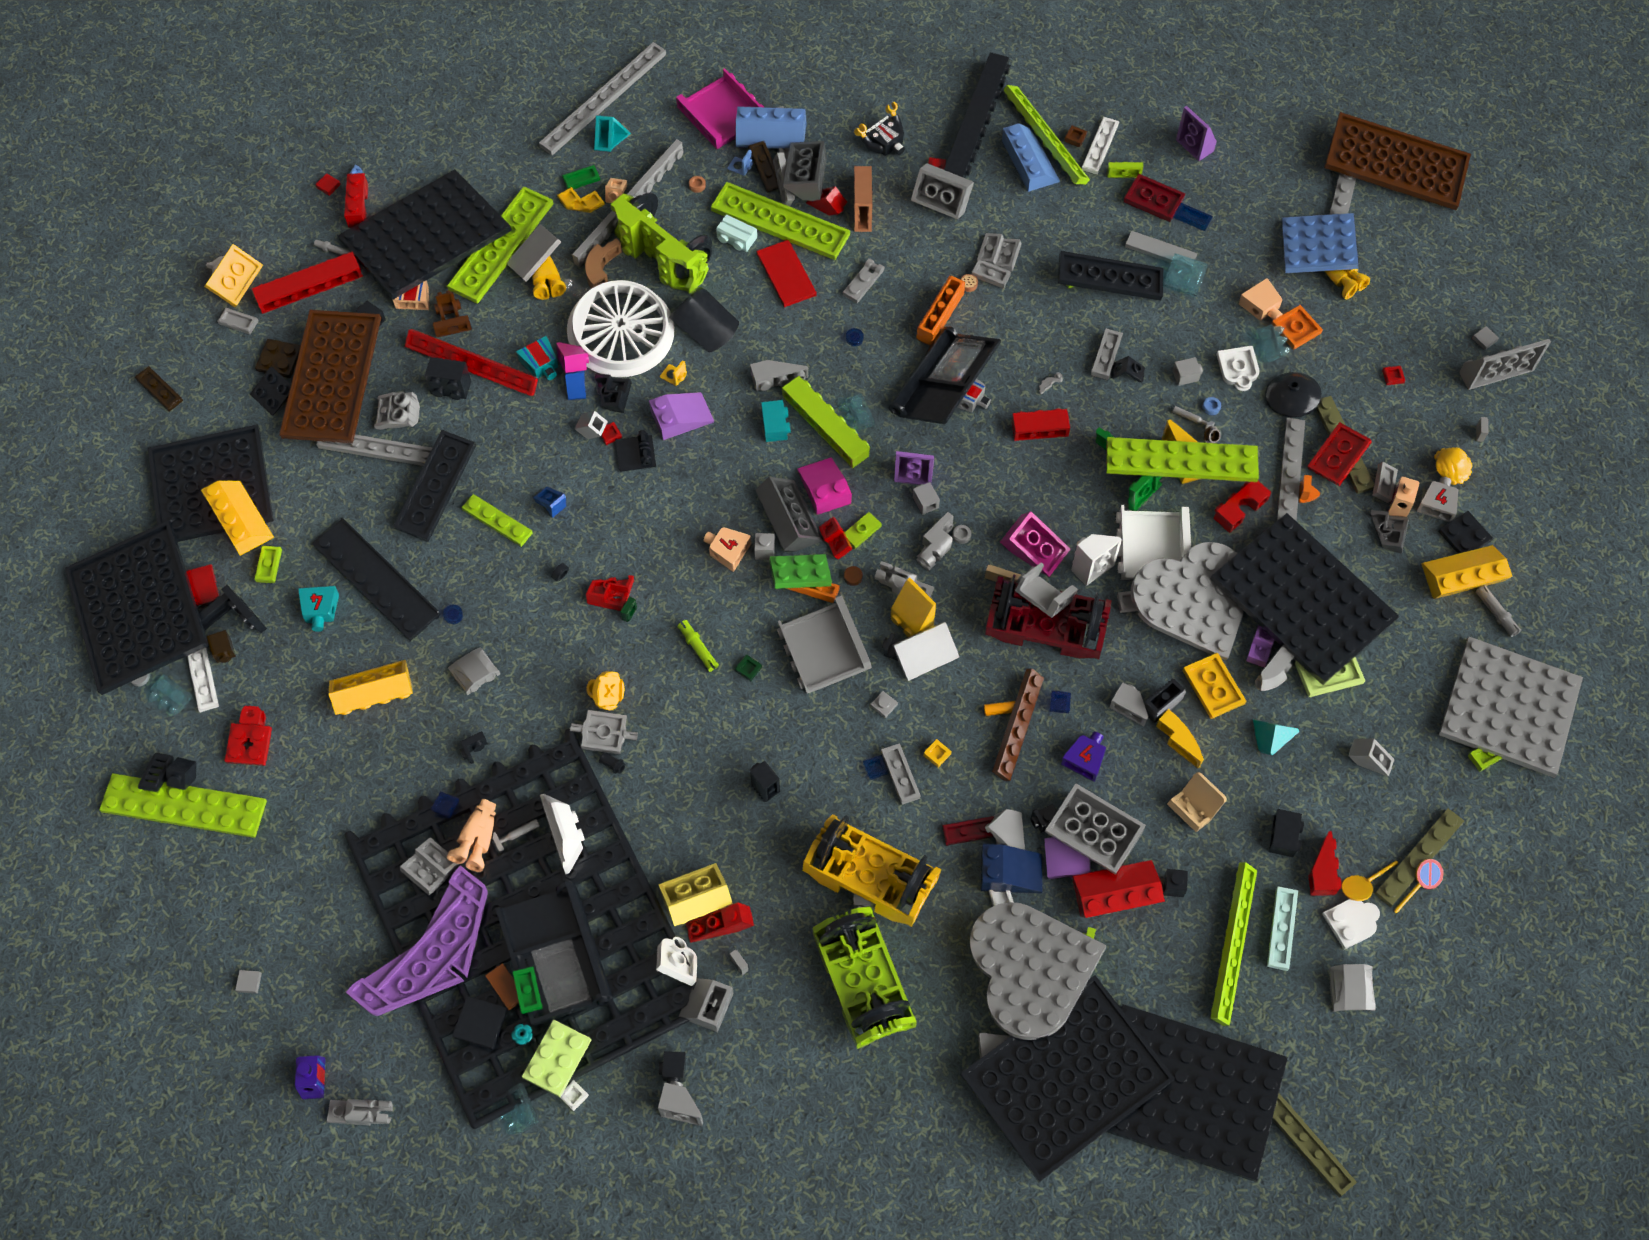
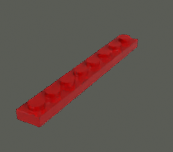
[405,329,538,396]

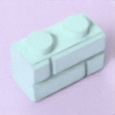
[716,215,757,252]

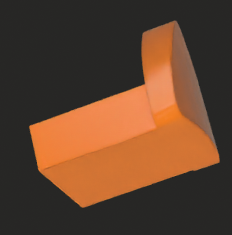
[1299,475,1320,503]

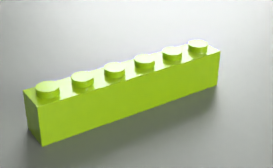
[782,376,870,469]

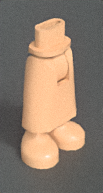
[447,799,496,872]

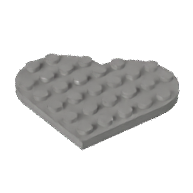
[1131,542,1244,660]
[970,902,1106,1040]

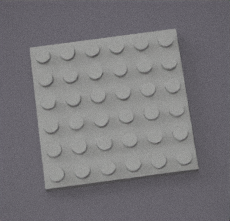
[1439,637,1583,778]

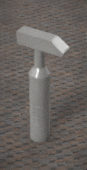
[1173,406,1215,429]
[493,819,539,852]

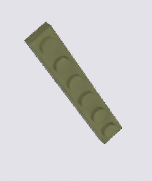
[1316,396,1374,494]
[1375,808,1464,907]
[1272,1093,1357,1198]

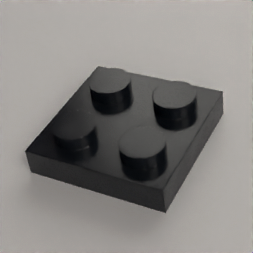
[1438,511,1493,554]

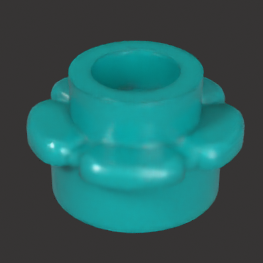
[511,1024,533,1045]

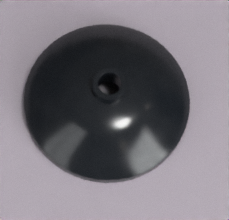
[1266,372,1322,417]

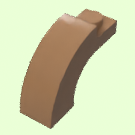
[585,238,622,289]

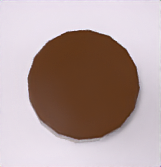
[844,566,863,586]

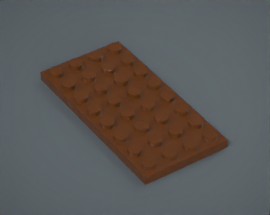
[1324,112,1471,210]
[279,310,381,443]

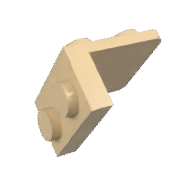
[1167,772,1227,832]

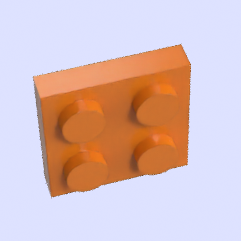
[1271,305,1323,350]

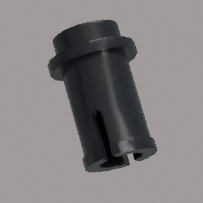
[599,752,626,774]

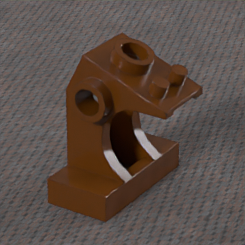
[433,290,472,338]

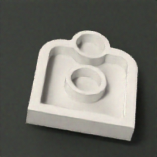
[1216,346,1260,391]
[1322,899,1380,950]
[656,937,697,986]

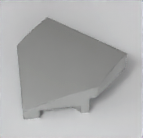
[985,809,1025,850]

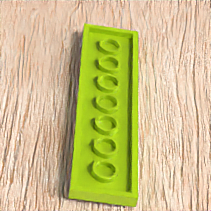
[711,182,850,260]
[447,187,554,304]
[1106,437,1259,482]
[99,773,267,838]

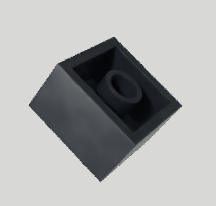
[425,357,471,400]

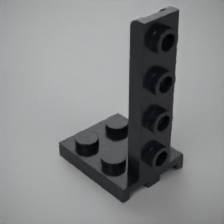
[199,585,267,633]

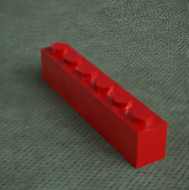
[252,251,363,314]

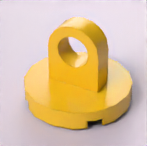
[586,671,625,710]

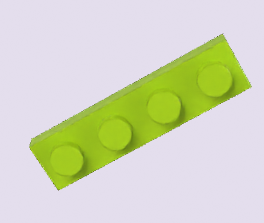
[462,494,533,547]

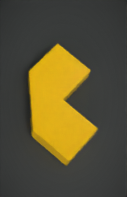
[557,187,605,213]

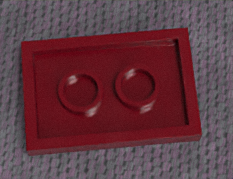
[1123,174,1186,222]

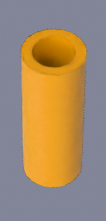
[984,701,1015,716]

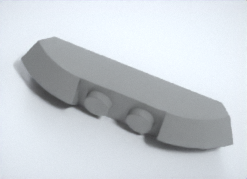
[1255,646,1296,691]

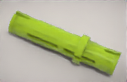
[677,620,719,672]

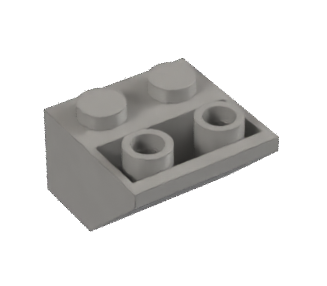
[679,978,733,1032]

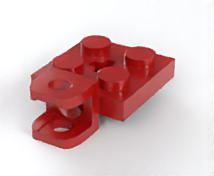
[225,706,272,766]

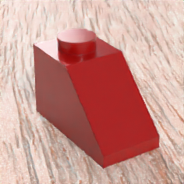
[806,186,847,216]

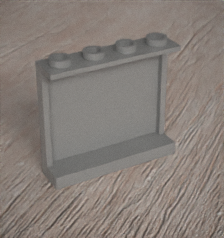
[777,596,872,694]

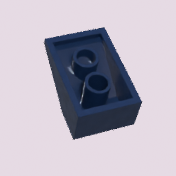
[981,844,1042,893]

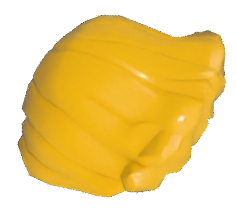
[1434,447,1472,485]

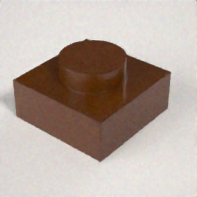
[1064,125,1087,148]

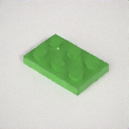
[769,554,832,589]

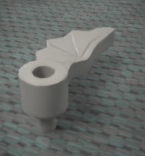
[1039,372,1063,394]

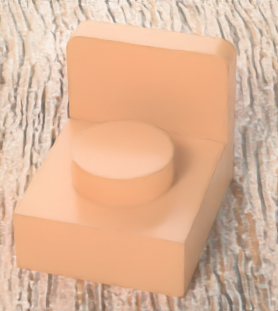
[605,178,627,203]

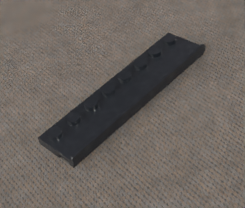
[312,518,440,641]

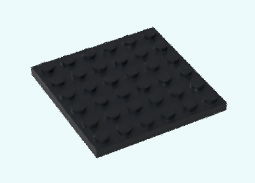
[148,424,274,542]

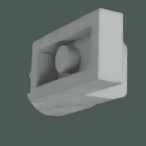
[916,512,954,571]
[875,561,934,598]
[327,1099,393,1126]

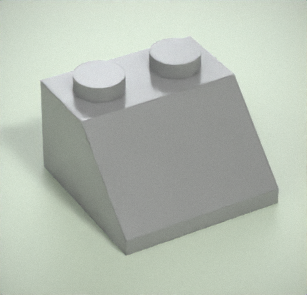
[658,1081,703,1126]

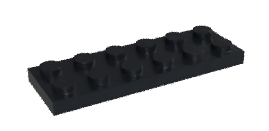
[1058,251,1164,301]
[393,430,476,542]

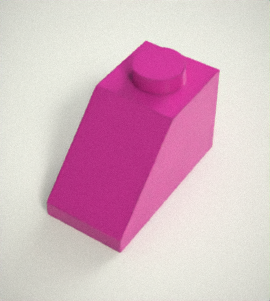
[556,342,589,373]

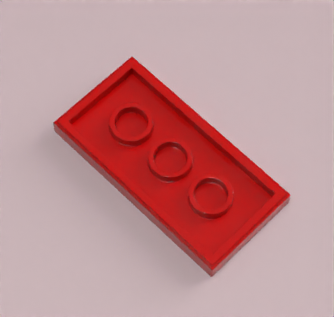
[757,240,817,307]

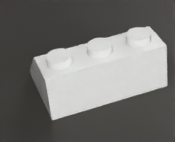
[1071,534,1122,586]

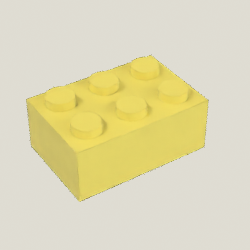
[659,863,733,926]

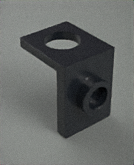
[1111,356,1145,382]

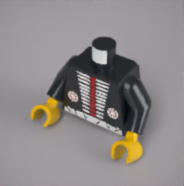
[854,102,905,156]

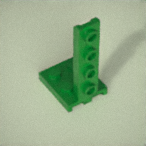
[1096,427,1162,511]

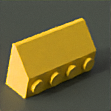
[201,481,274,556]
[1422,545,1513,599]
[328,660,413,715]

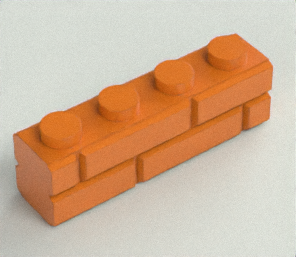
[917,276,965,346]

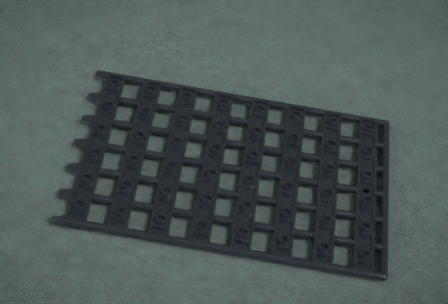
[345,728,711,1129]

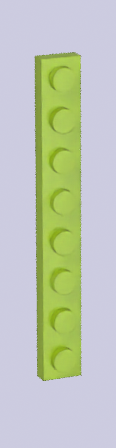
[1003,85,1090,185]
[1211,862,1257,1026]

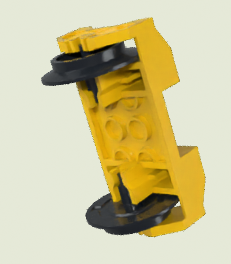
[802,814,941,927]

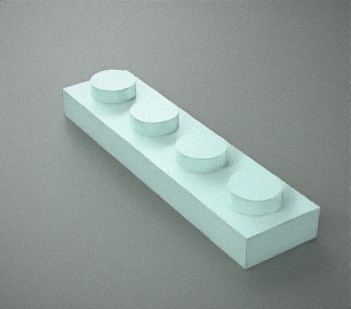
[1267,887,1298,971]

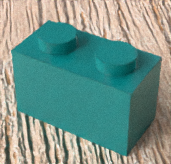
[761,400,791,442]

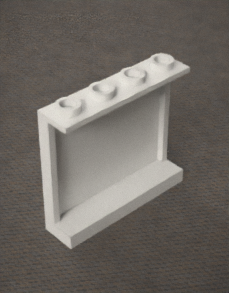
[1116,505,1191,580]

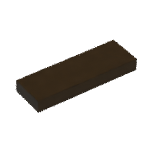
[748,141,779,193]
[135,366,183,412]

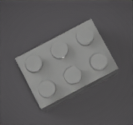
[911,163,974,219]

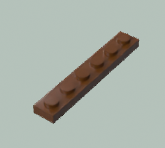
[992,668,1044,781]

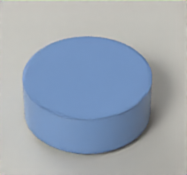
[1202,397,1221,415]

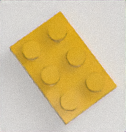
[204,244,263,307]
[1182,653,1246,719]

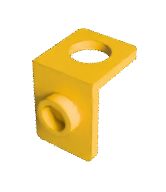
[660,360,687,386]

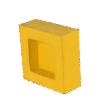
[923,739,952,768]

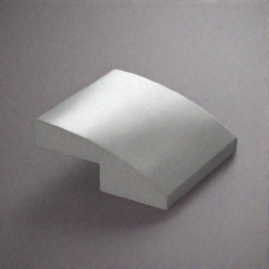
[977,233,1021,271]
[400,838,459,895]

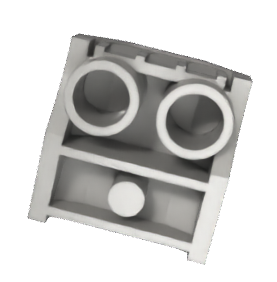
[374,392,420,430]
[448,647,500,695]
[1329,964,1375,1012]

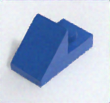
[565,371,586,400]
[533,486,566,518]

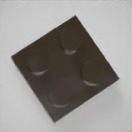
[255,339,301,378]

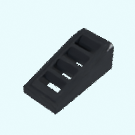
[138,752,174,792]

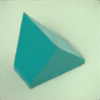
[594,115,631,152]
[1253,719,1300,755]

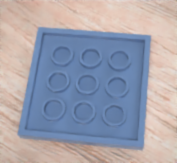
[1282,213,1358,273]

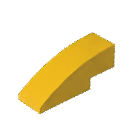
[1156,709,1204,768]

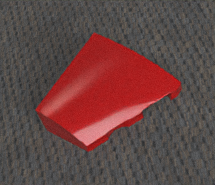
[586,575,634,611]

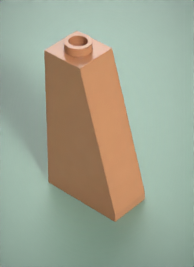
[854,166,872,232]

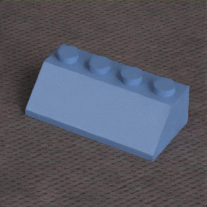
[736,107,807,149]
[1002,124,1060,192]

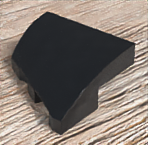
[595,374,632,413]

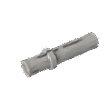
[1475,585,1521,637]

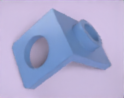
[728,150,753,176]

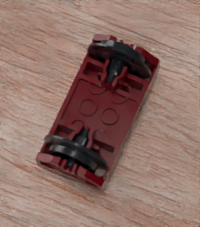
[985,574,1112,659]

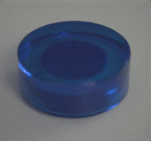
[846,328,864,346]
[443,604,463,624]

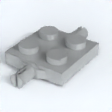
[570,710,638,754]

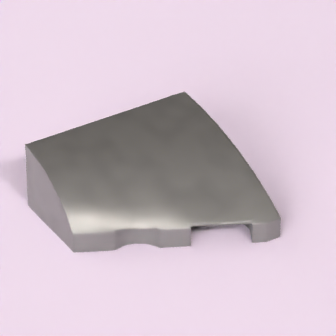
[1371,510,1409,553]

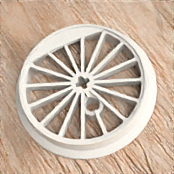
[567,280,674,377]

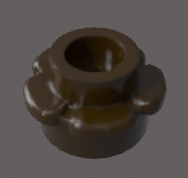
[1204,426,1221,443]

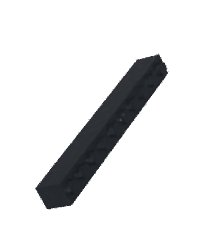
[944,52,1011,178]

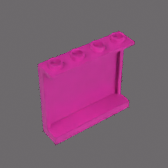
[676,68,764,149]

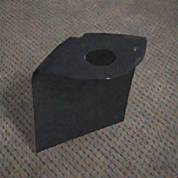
[669,287,739,353]

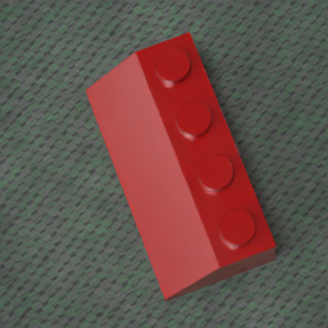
[1072,860,1165,918]

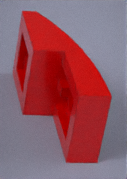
[819,517,853,560]

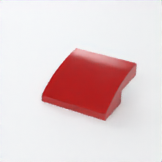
[186,564,219,606]

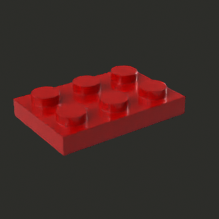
[1307,422,1372,486]

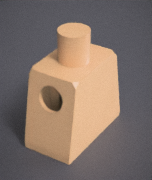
[1239,278,1283,321]

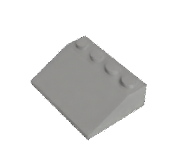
[1459,339,1551,390]
[1045,784,1146,874]

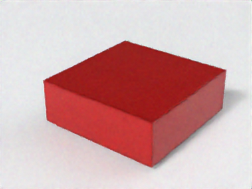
[315,174,341,196]
[1382,366,1405,385]
[601,422,622,445]

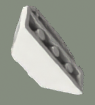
[540,794,585,874]

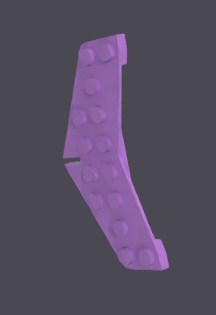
[346,865,488,1016]

